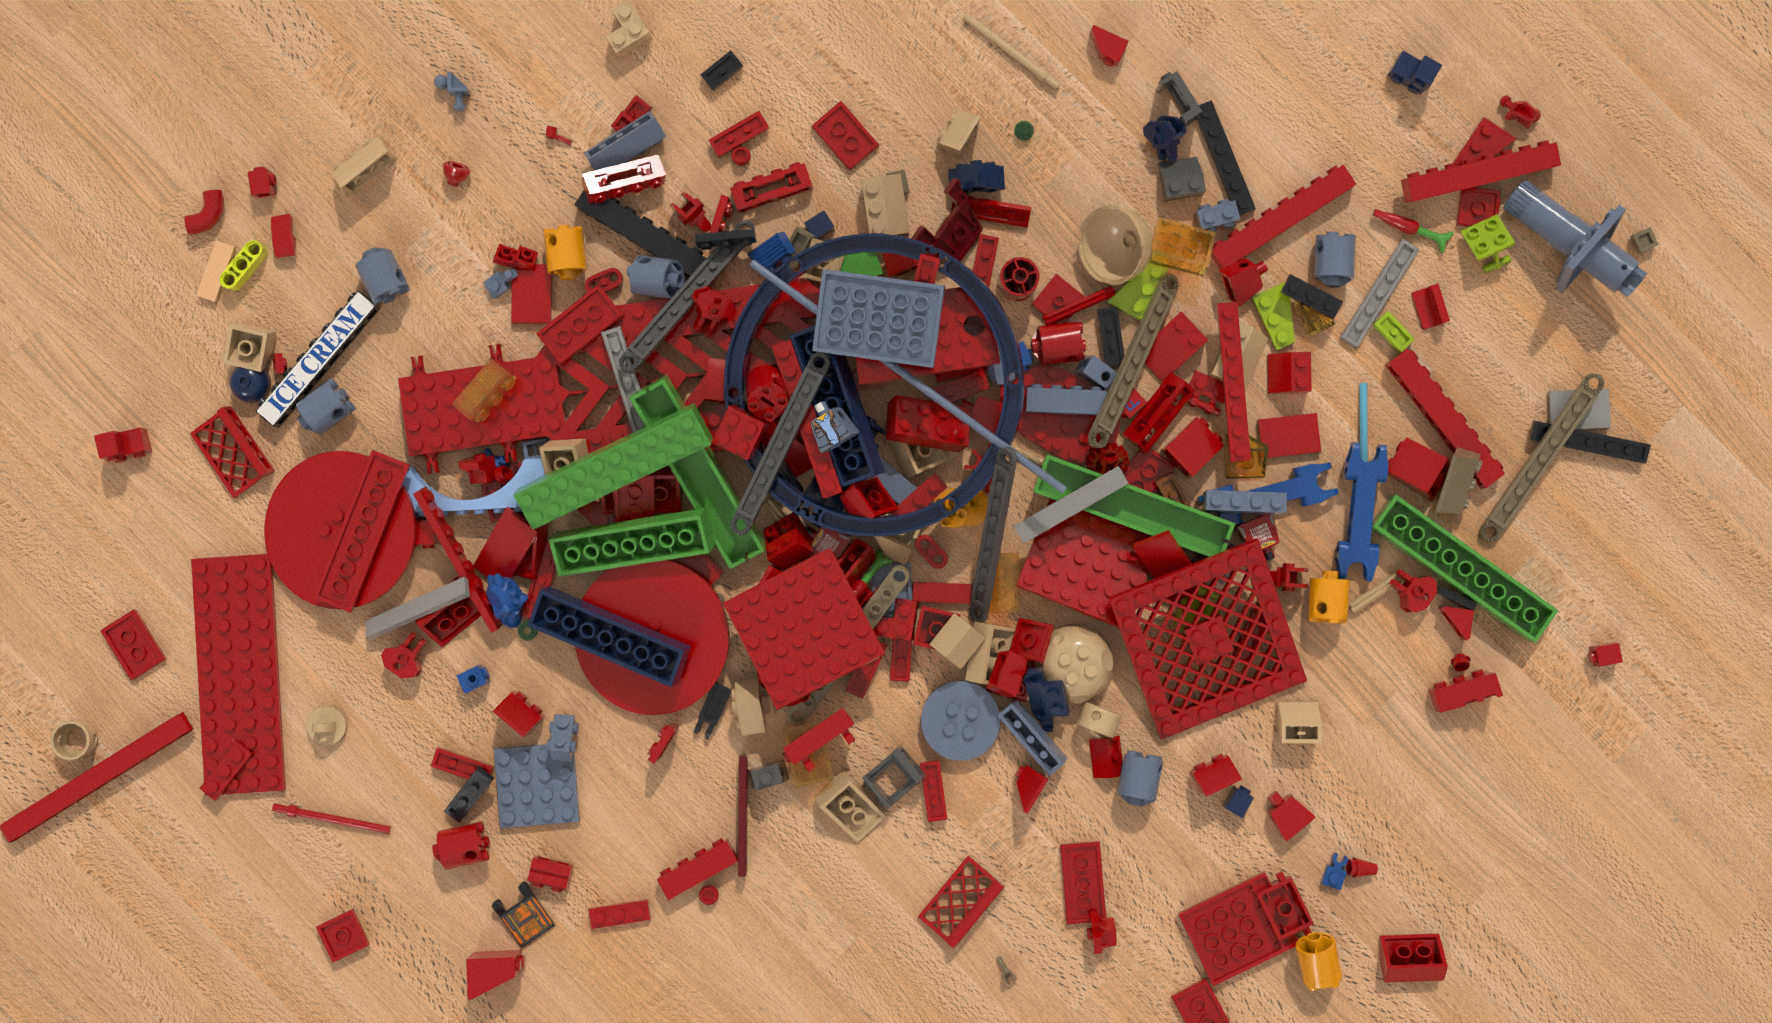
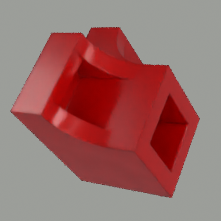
[458,453,496,484]
[1087,911,1117,954]

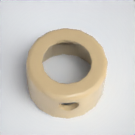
[1077,702,1121,738]
[50,719,98,760]

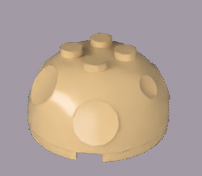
[1078,204,1153,285]
[1035,624,1114,704]

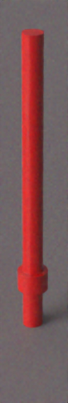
[272,803,391,834]

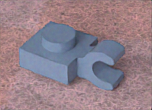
[483,269,518,299]

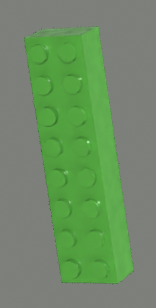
[549,508,715,576]

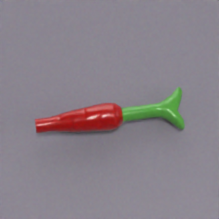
[1372,209,1454,253]
[851,549,893,601]

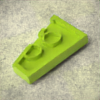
[1107,259,1169,321]
[1251,282,1295,351]

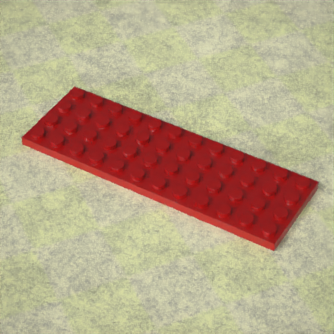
[191,554,286,796]

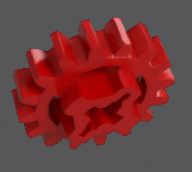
[1086,442,1130,475]

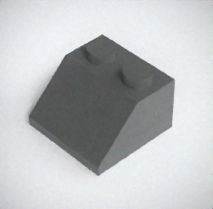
[1158,157,1206,202]

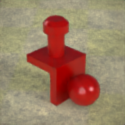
[1500,95,1541,129]

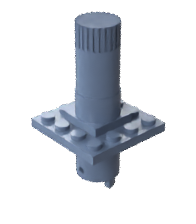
[1503,180,1648,297]

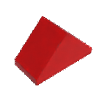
[1438,606,1474,641]

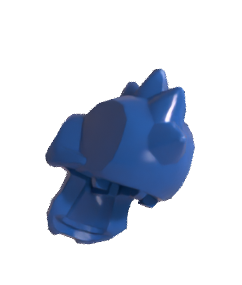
[486,573,528,628]

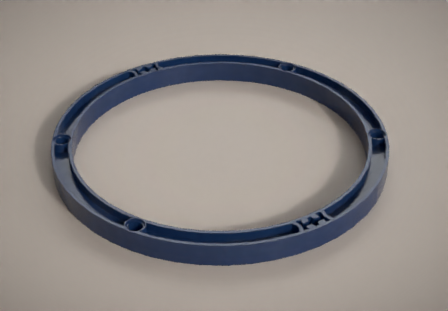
[724,233,1024,536]

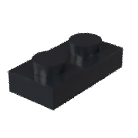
[700,50,743,91]

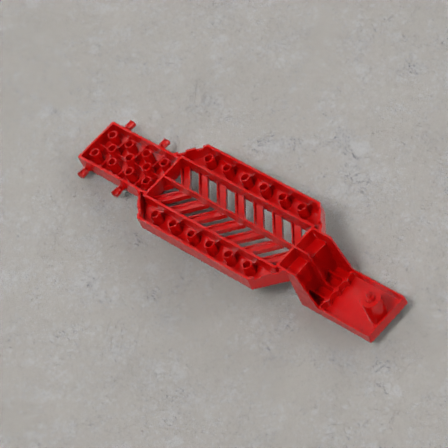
[398,278,1000,474]

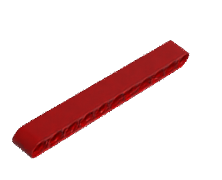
[0,712,194,843]

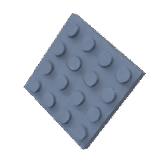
[494,744,580,828]

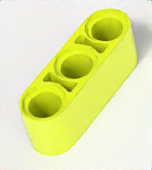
[219,240,268,291]

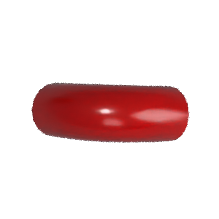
[184,189,224,235]

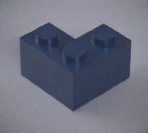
[1387,51,1442,95]
[948,160,1005,194]

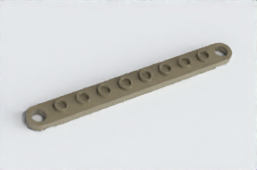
[1088,274,1179,448]
[1479,373,1605,542]
[788,565,910,726]

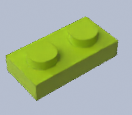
[1372,311,1415,353]

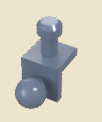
[434,72,471,112]

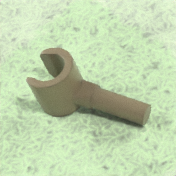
[996,956,1017,985]

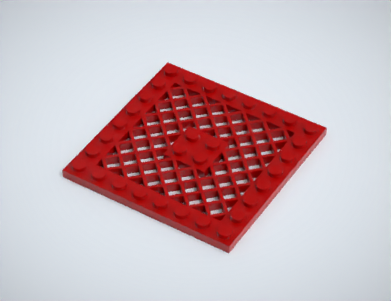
[1108,538,1307,740]

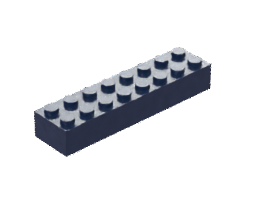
[789,325,885,487]
[528,586,692,687]

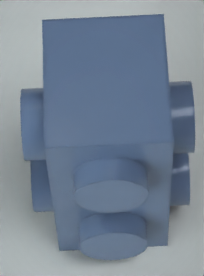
[1194,199,1240,234]
[546,714,579,762]

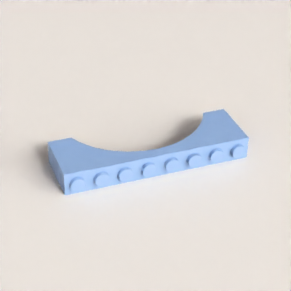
[403,458,545,517]

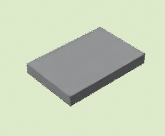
[1548,389,1611,430]

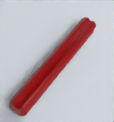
[1042,286,1116,325]

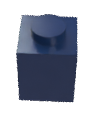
[804,210,835,240]
[1222,785,1254,818]

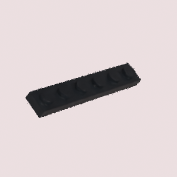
[1197,100,1256,216]
[1528,420,1651,464]

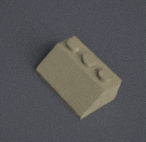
[1435,447,1483,514]

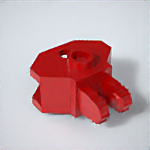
[670,191,711,232]
[691,286,735,335]
[1270,563,1308,591]
[1389,569,1437,613]
[381,632,426,678]

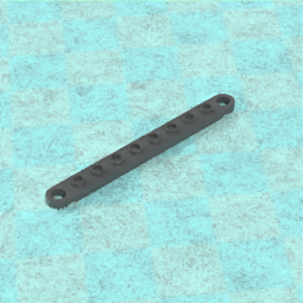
[619,220,755,373]
[731,352,831,535]
[969,447,1017,623]

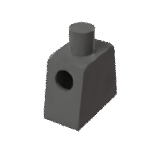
[748,760,789,790]

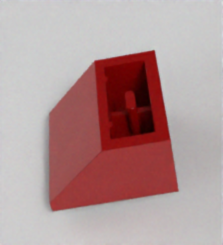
[764,512,813,570]

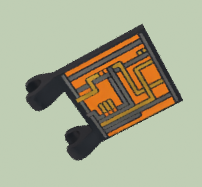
[492,881,555,948]

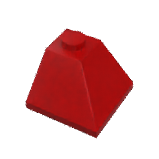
[1014,763,1049,814]

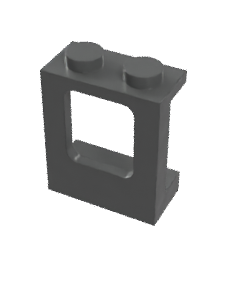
[1155,71,1202,126]
[862,745,926,808]

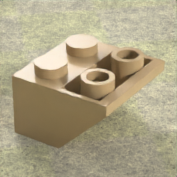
[1277,702,1322,744]

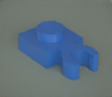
[1320,852,1348,890]

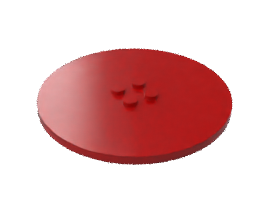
[264,451,417,609]
[575,559,730,715]

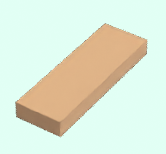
[196,240,236,303]

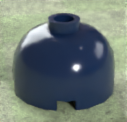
[229,367,271,403]

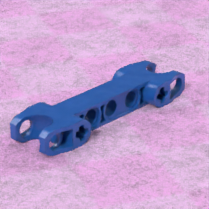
[1335,442,1389,582]
[1197,463,1339,524]

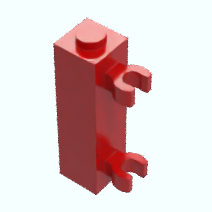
[782,707,856,772]

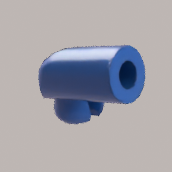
[482,448,509,468]

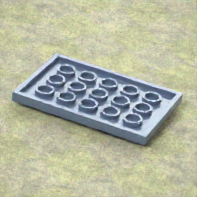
[812,269,945,368]

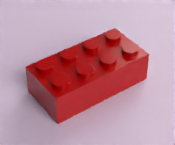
[886,395,970,453]

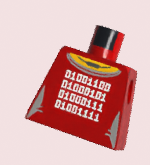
[1234,515,1279,561]
[806,526,852,561]

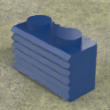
[748,232,796,272]

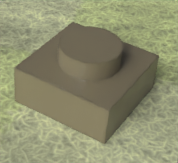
[1630,227,1659,254]

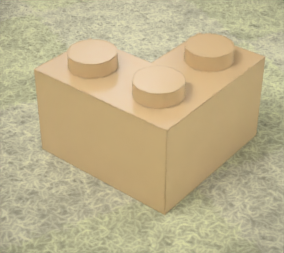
[606,0,652,59]
[732,677,766,736]

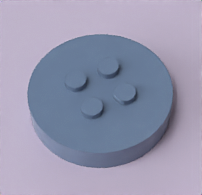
[921,680,1000,761]

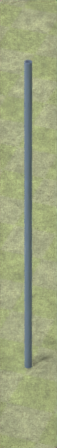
[749,260,1067,494]

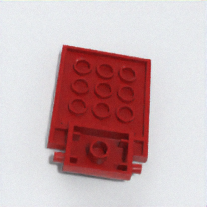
[1178,871,1314,986]

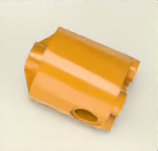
[543,225,587,281]
[934,488,988,528]
[1308,571,1350,624]
[1295,932,1342,991]

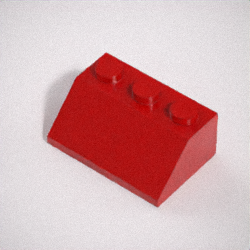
[415,576,481,647]
[1379,934,1448,983]

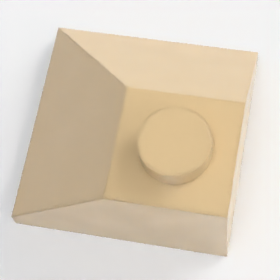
[874,513,921,565]

